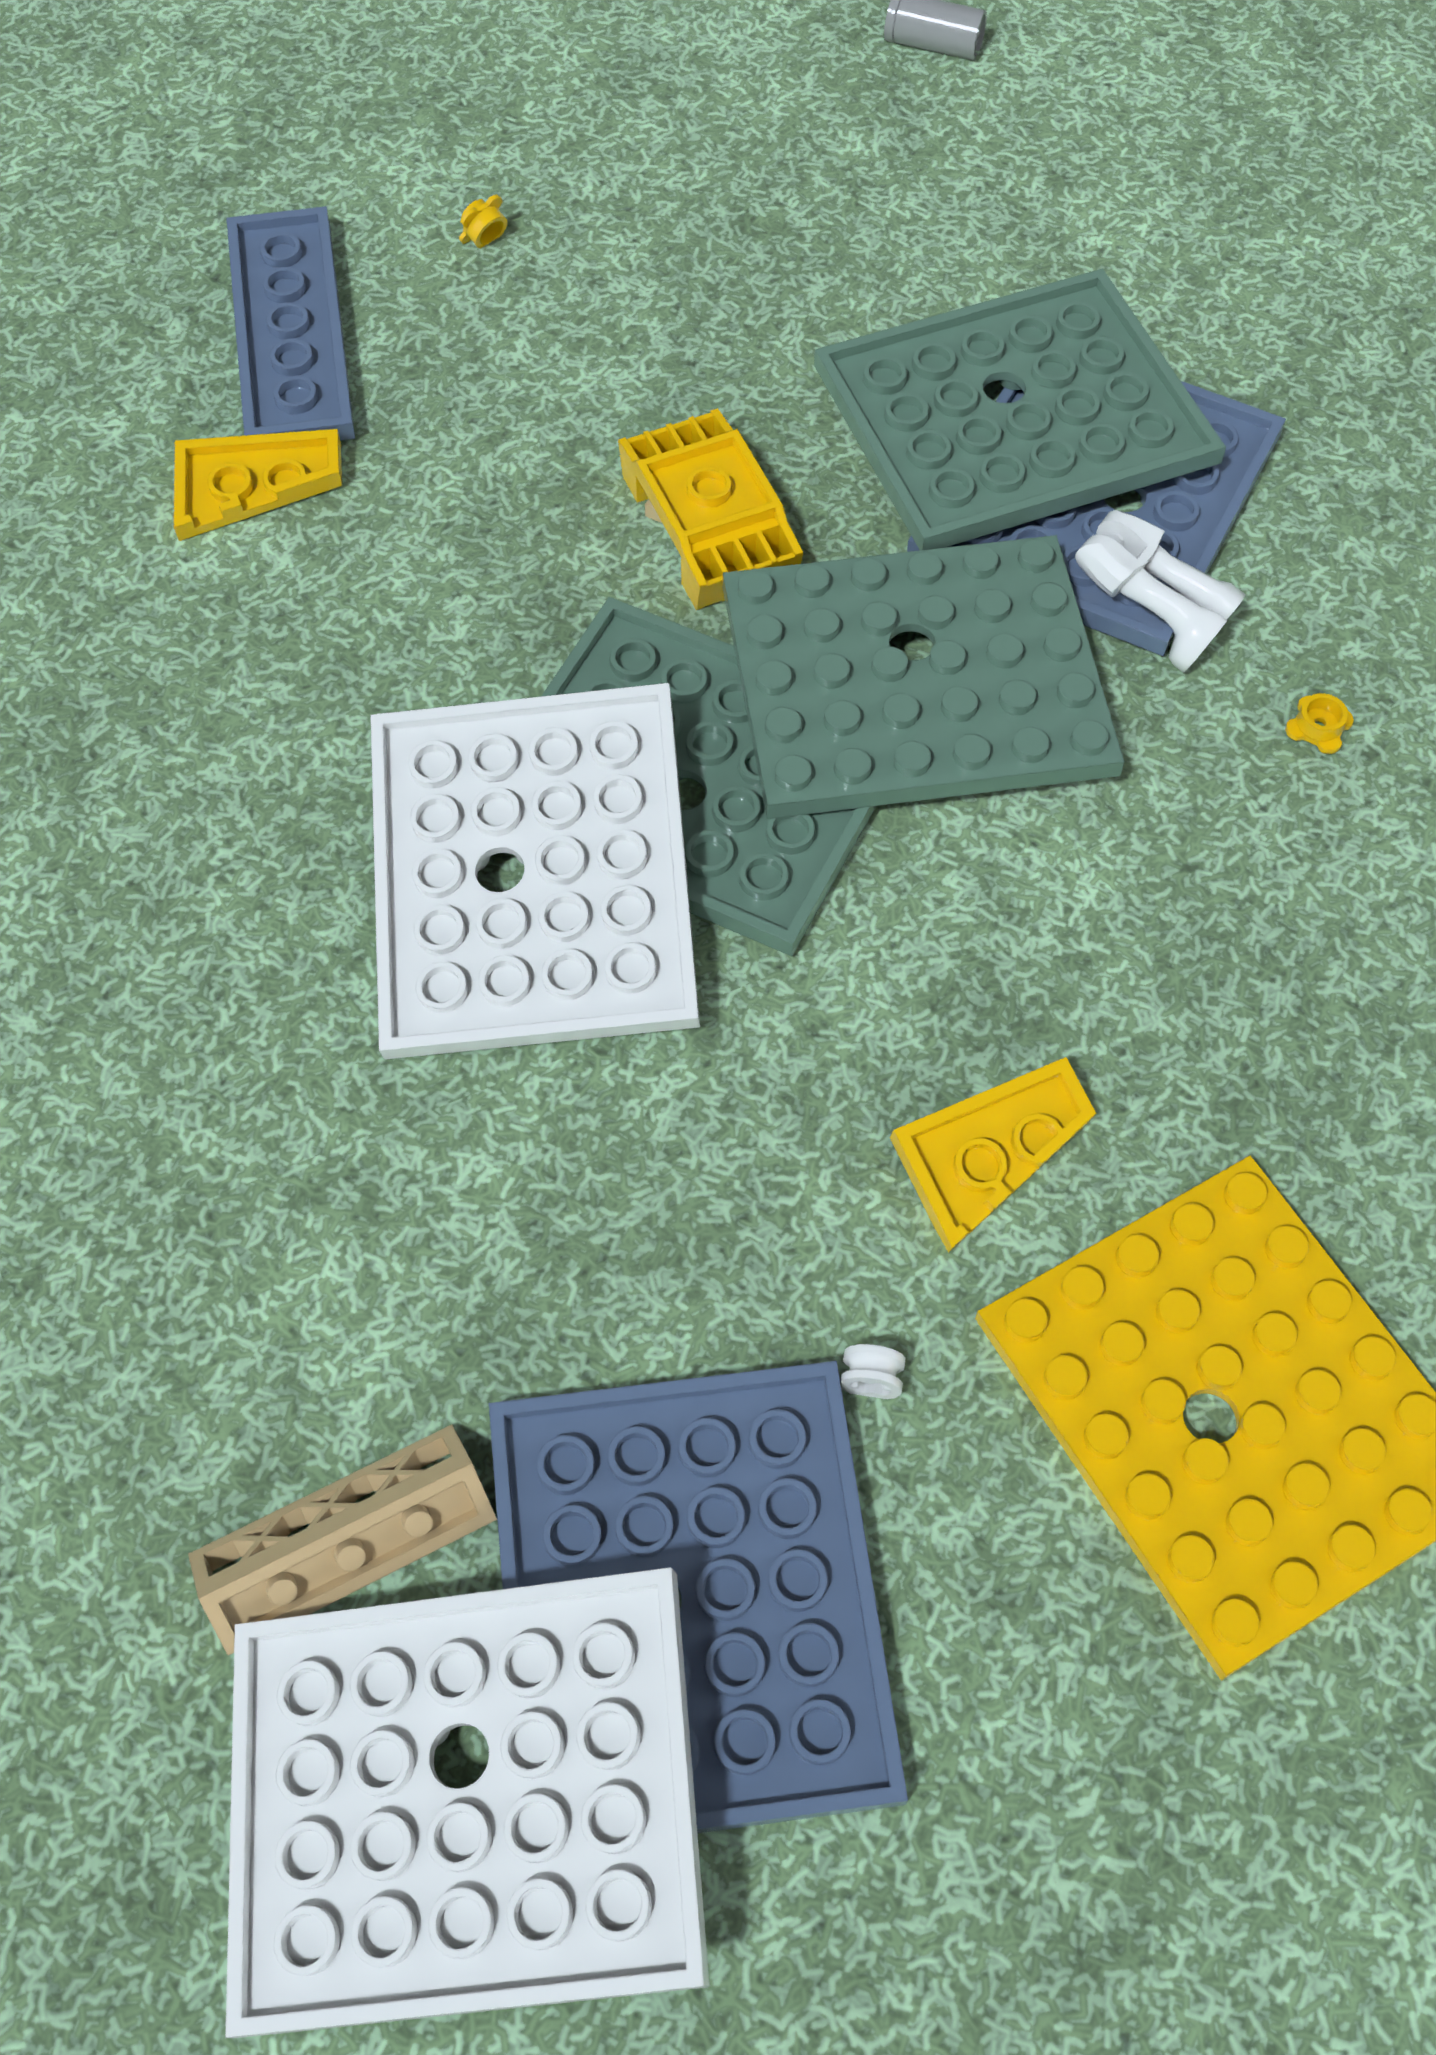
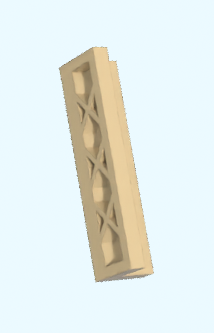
[188,1424,497,1655]

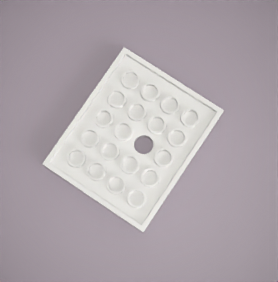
[371,683,700,1059]
[226,1567,710,2038]

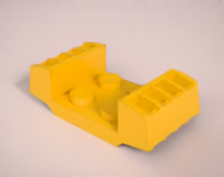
[618,408,803,610]

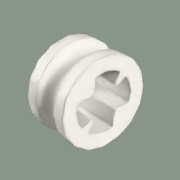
[840,1344,906,1399]

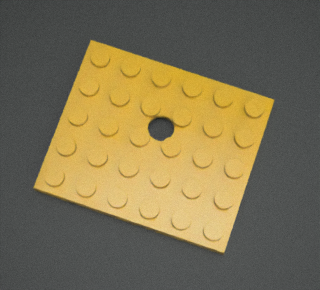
[975,1155,1436,1681]

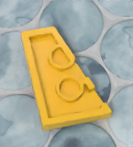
[174,429,342,541]
[889,1057,1096,1253]

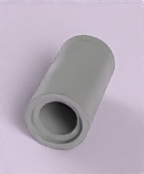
[884,0,987,61]

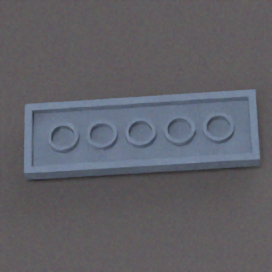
[226,206,355,441]

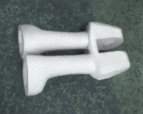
[1075,510,1246,673]

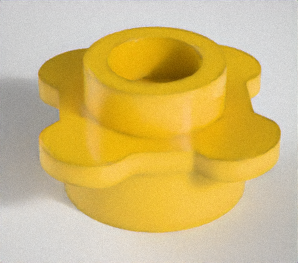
[459,194,507,248]
[1285,693,1354,754]

